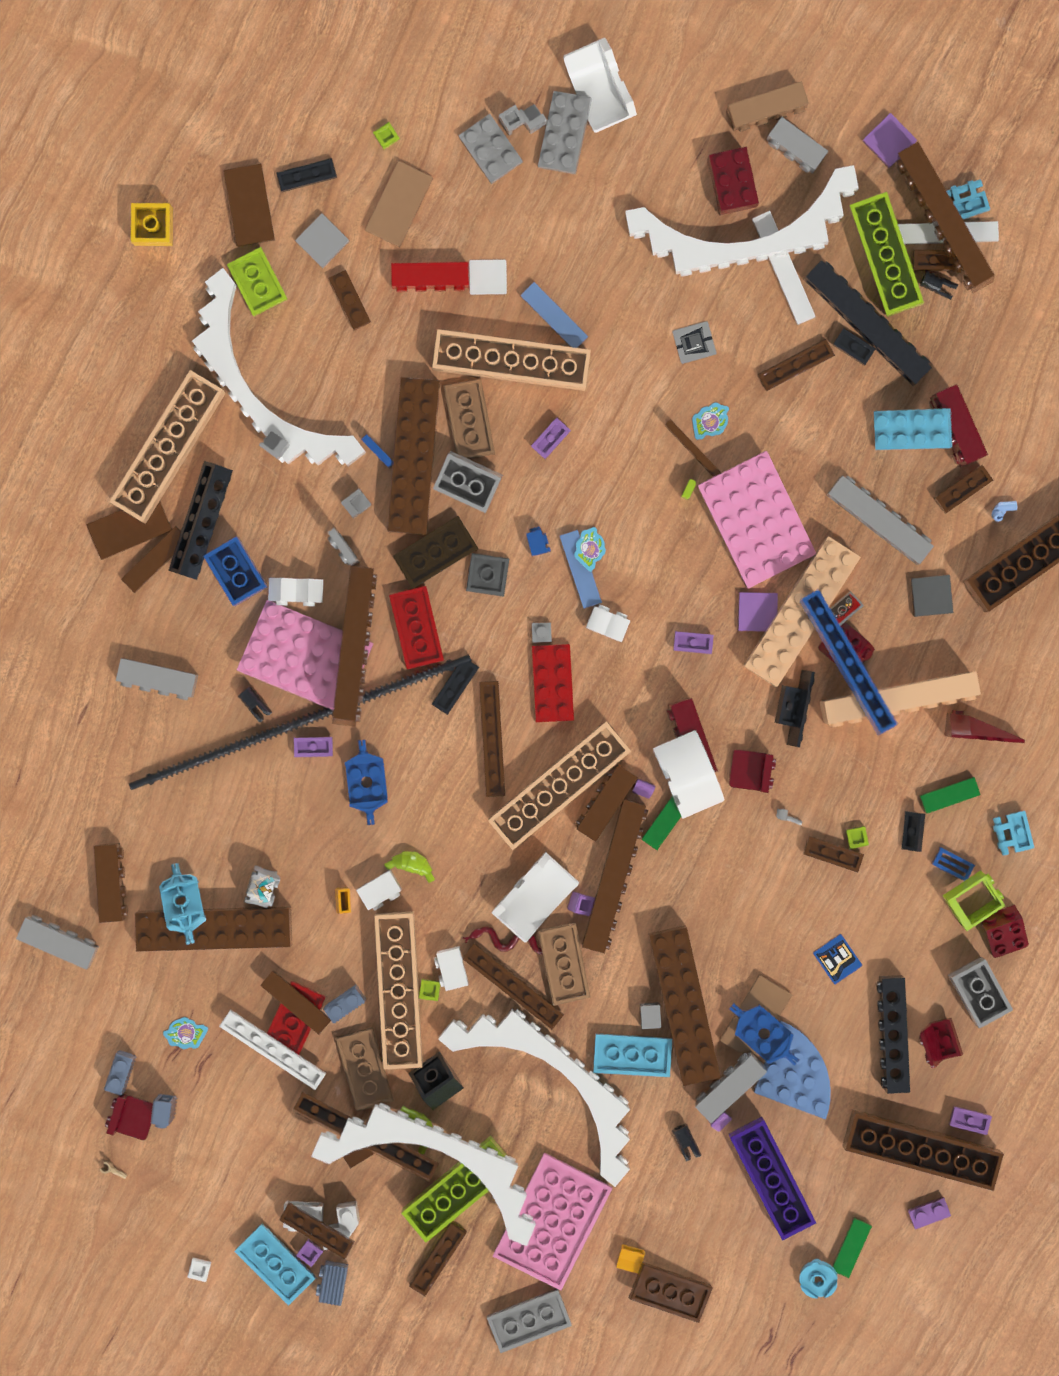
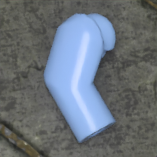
[991,501,1017,522]

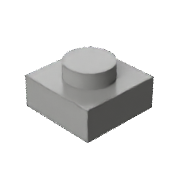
[532,623,552,642]

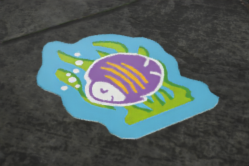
[692,403,729,440]
[574,527,606,572]
[163,1017,208,1049]

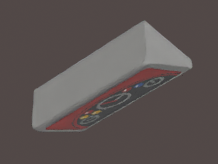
[830,591,864,625]

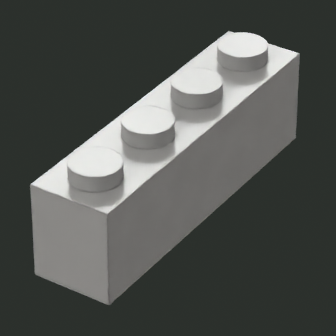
[116,658,198,700]
[16,915,99,970]
[695,1051,767,1123]

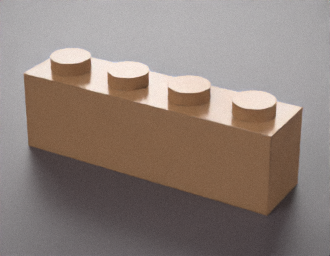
[727,81,809,132]

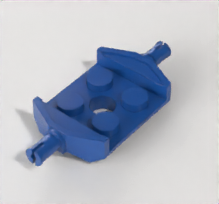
[345,740,388,825]
[729,1003,800,1066]

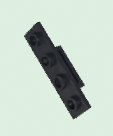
[774,670,815,747]

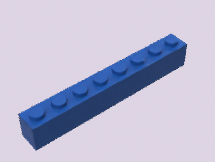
[800,589,898,736]

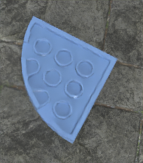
[754,1020,831,1120]

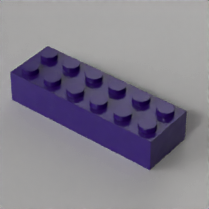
[728,1117,816,1241]

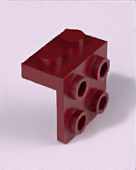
[818,622,875,664]
[729,749,776,793]
[980,905,1029,958]
[919,1017,963,1068]
[105,1093,153,1140]

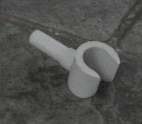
[776,809,802,825]

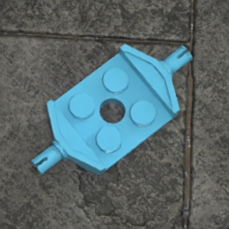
[159,863,206,944]

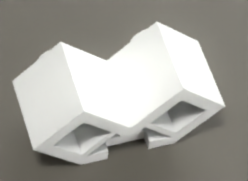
[268,578,323,606]
[323,1201,360,1250]

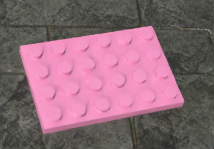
[697,451,816,588]
[237,600,373,710]
[493,1153,613,1290]

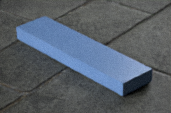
[521,282,588,348]
[560,530,602,609]

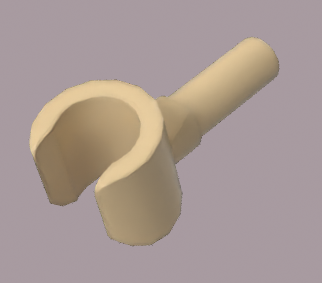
[100,1161,127,1179]

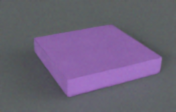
[862,113,917,168]
[738,592,778,631]

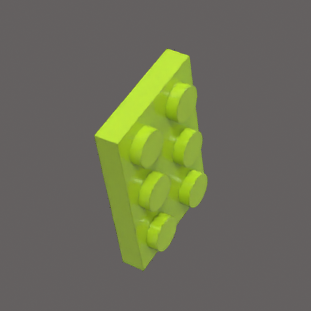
[227,247,288,317]

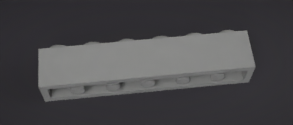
[826,476,934,565]

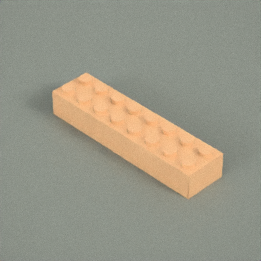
[432,329,591,391]
[109,370,226,524]
[743,536,861,687]
[820,672,981,727]
[488,721,631,850]
[374,911,423,1070]

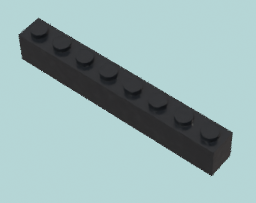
[803,260,932,386]

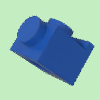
[526,526,551,557]

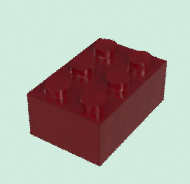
[707,146,759,215]

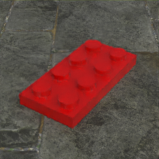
[389,586,444,669]
[532,644,574,723]
[267,981,326,1055]

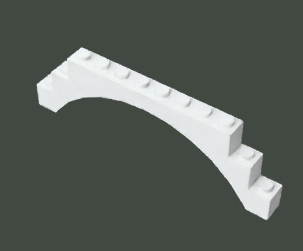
[625,165,858,276]
[192,268,366,466]
[438,1009,630,1187]
[311,1103,536,1246]

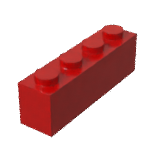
[391,262,469,292]

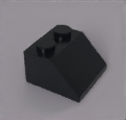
[408,1051,464,1110]

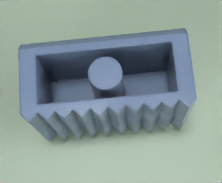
[323,985,366,1024]
[104,1050,137,1095]
[151,1094,177,1128]
[316,1260,349,1306]

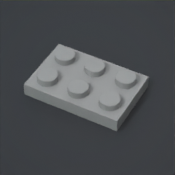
[458,114,523,184]
[327,528,360,566]

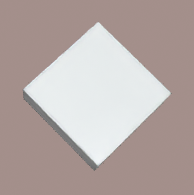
[187,1258,211,1282]

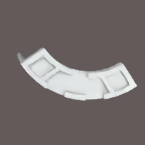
[563,38,637,132]
[653,731,724,819]
[491,852,579,942]

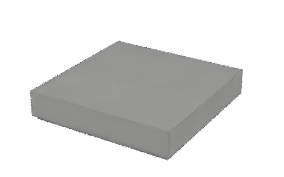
[295,214,350,268]

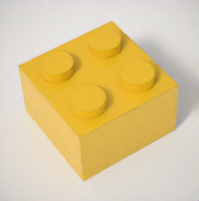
[131,203,173,246]

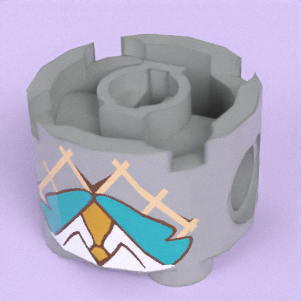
[244,865,280,908]

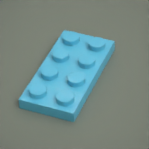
[874,408,952,450]
[593,1033,672,1077]
[234,1223,316,1306]

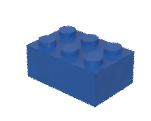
[203,536,268,606]

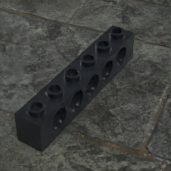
[168,461,233,580]
[876,975,910,1094]

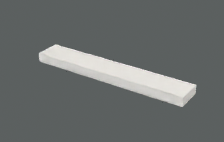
[752,211,816,325]
[898,221,999,244]
[219,1009,326,1090]

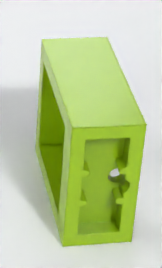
[943,870,1005,931]

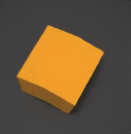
[335,887,351,914]
[615,1244,645,1274]

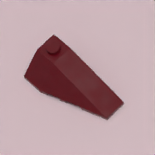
[945,710,1025,743]

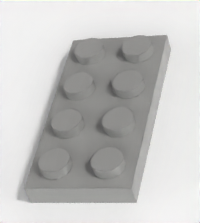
[538,91,592,175]
[487,1289,572,1353]

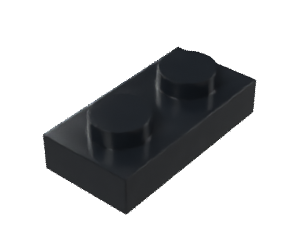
[833,328,876,366]
[901,811,925,852]

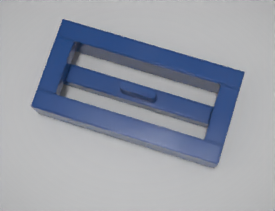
[361,434,394,468]
[931,847,975,881]

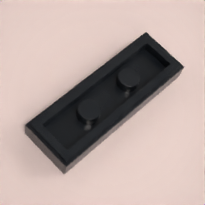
[276,158,337,192]
[432,662,479,715]

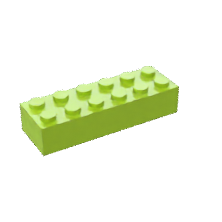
[850,192,924,317]
[401,1135,507,1243]

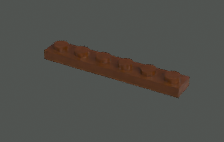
[479,681,505,797]
[462,943,564,1030]

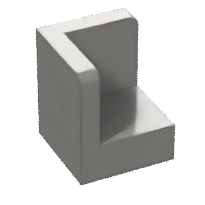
[499,105,525,136]
[519,105,547,134]
[259,431,290,460]
[341,489,371,519]
[640,1002,661,1029]

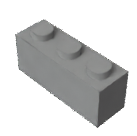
[766,117,828,174]

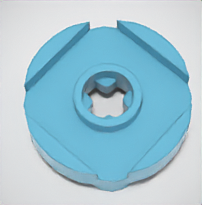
[799,1259,838,1299]

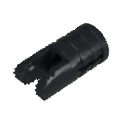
[920,270,959,300]
[237,686,272,723]
[672,1124,701,1161]

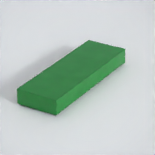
[920,777,981,814]
[641,796,681,850]
[832,1217,872,1278]

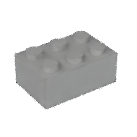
[433,451,503,513]
[948,957,1013,1029]

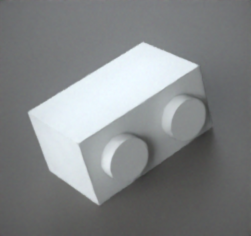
[356,869,402,911]
[434,946,469,991]

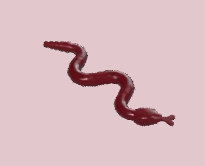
[463,926,542,955]

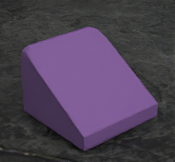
[632,779,655,798]
[567,891,595,916]
[709,1111,732,1132]

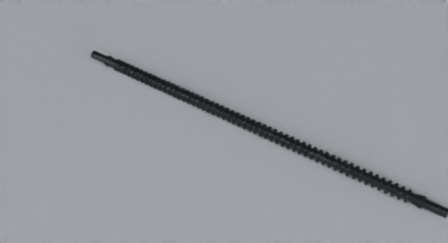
[129,654,471,790]

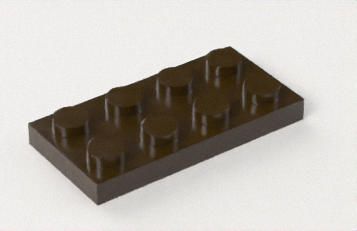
[393,516,479,589]

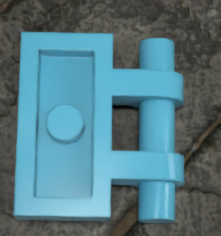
[947,179,990,219]
[993,810,1035,856]

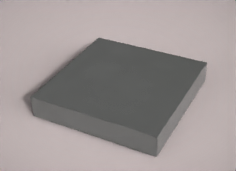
[466,553,510,597]
[911,575,954,617]

